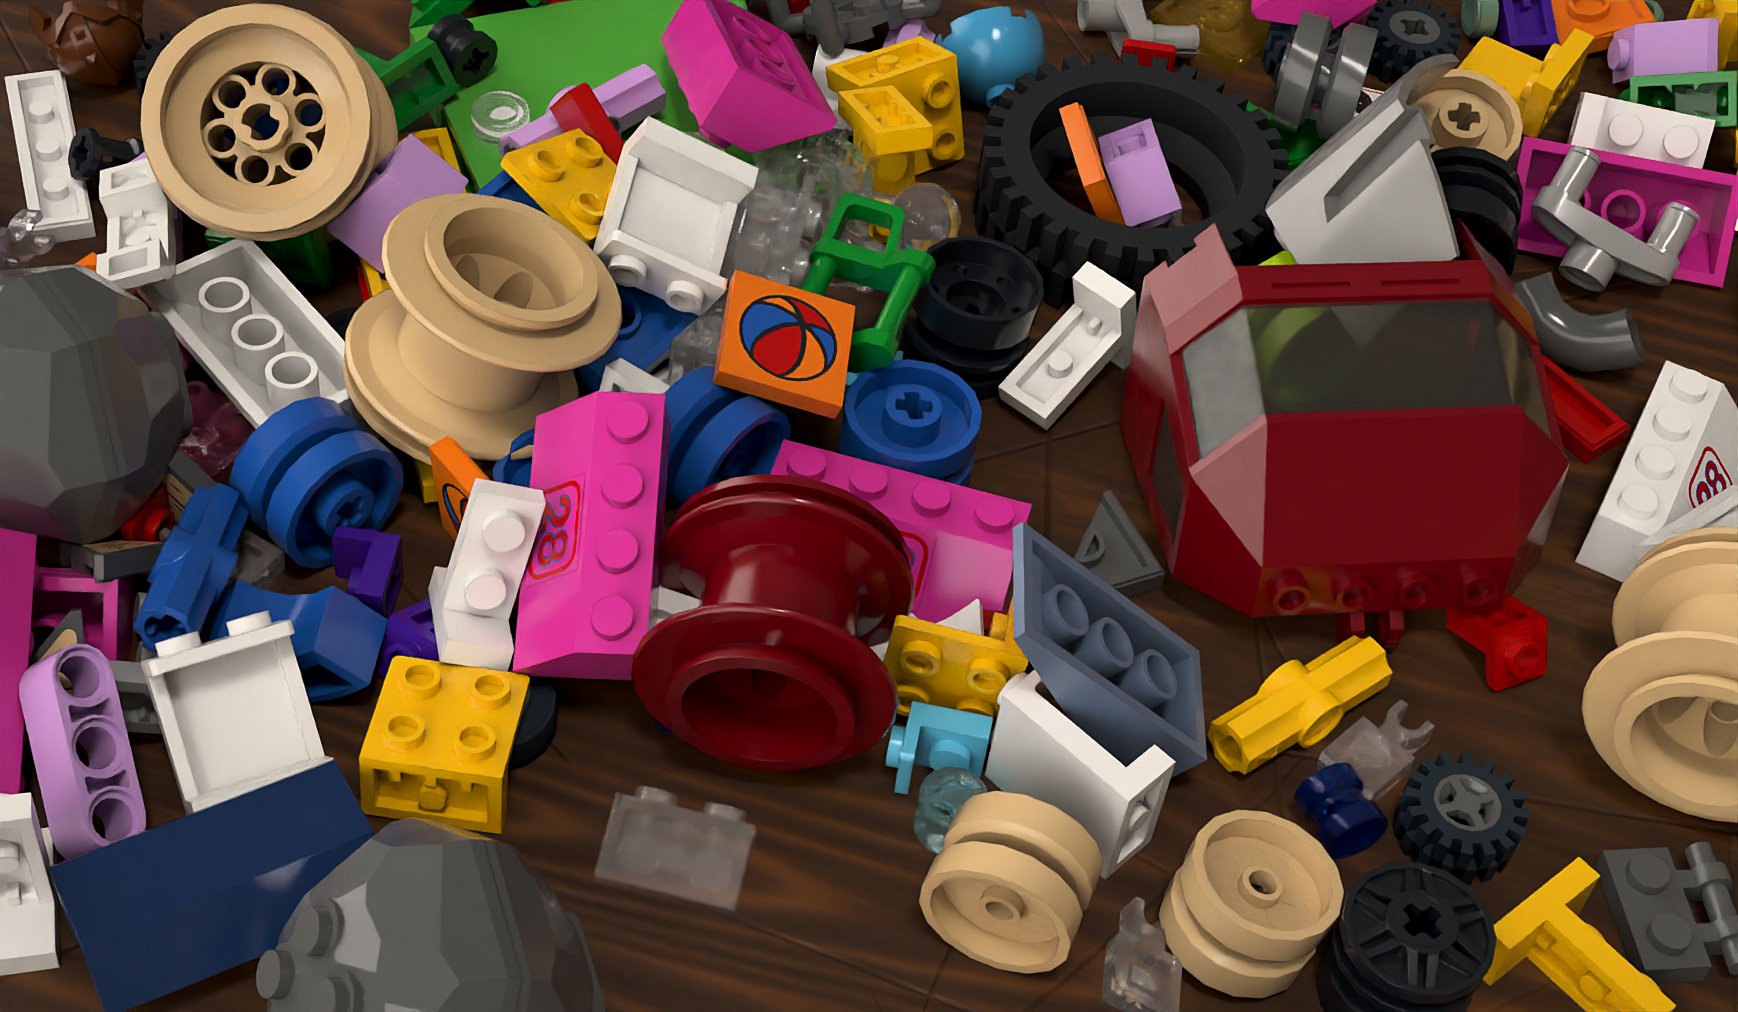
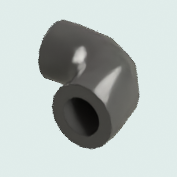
[1513,271,1645,373]

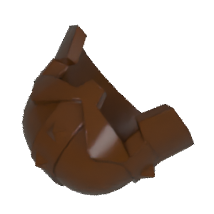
[28,0,146,87]

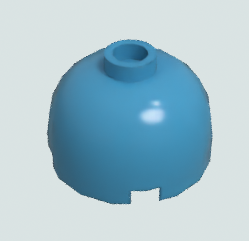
[936,6,1046,109]

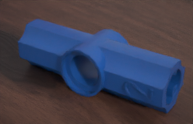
[132,483,249,654]

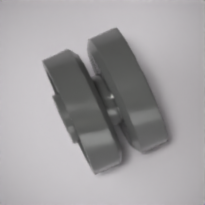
[1269,10,1379,143]

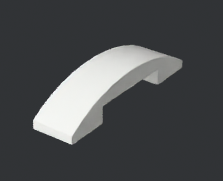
[96,158,176,291]

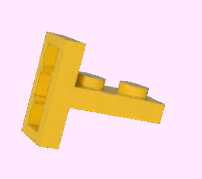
[838,85,933,246]
[1483,857,1677,1012]

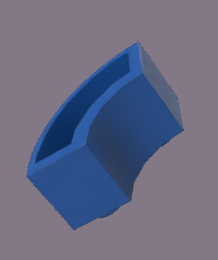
[199,579,388,702]

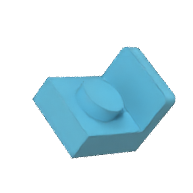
[885,701,993,795]

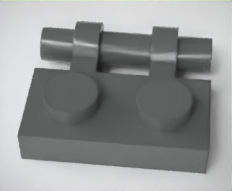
[1595,842,1738,984]

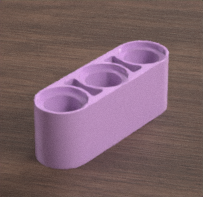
[19,643,146,860]

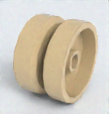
[1410,69,1523,164]
[919,791,1104,974]
[1159,810,1344,998]

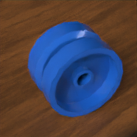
[838,359,982,488]
[664,365,791,510]
[229,396,404,569]

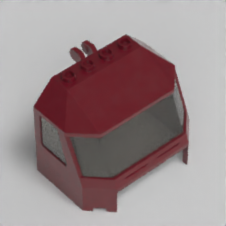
[1119,218,1570,650]

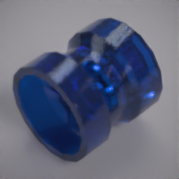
[1294,762,1389,859]

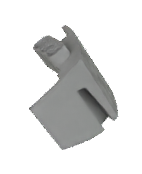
[1265,54,1460,346]

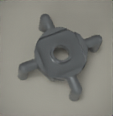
[765,0,943,56]

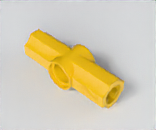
[1207,635,1393,775]

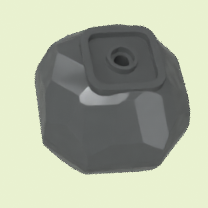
[0,264,193,545]
[256,817,605,1012]

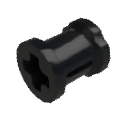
[68,127,145,181]

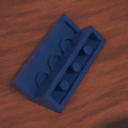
[47,759,375,1012]

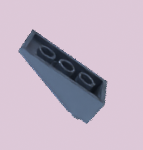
[1012,522,1207,778]

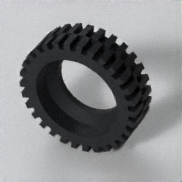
[972,53,1291,316]

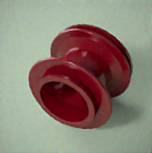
[631,474,915,771]

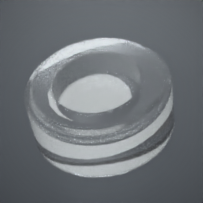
[471,91,530,145]

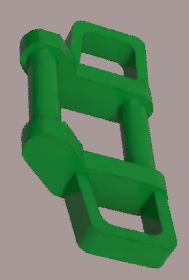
[800,193,936,373]

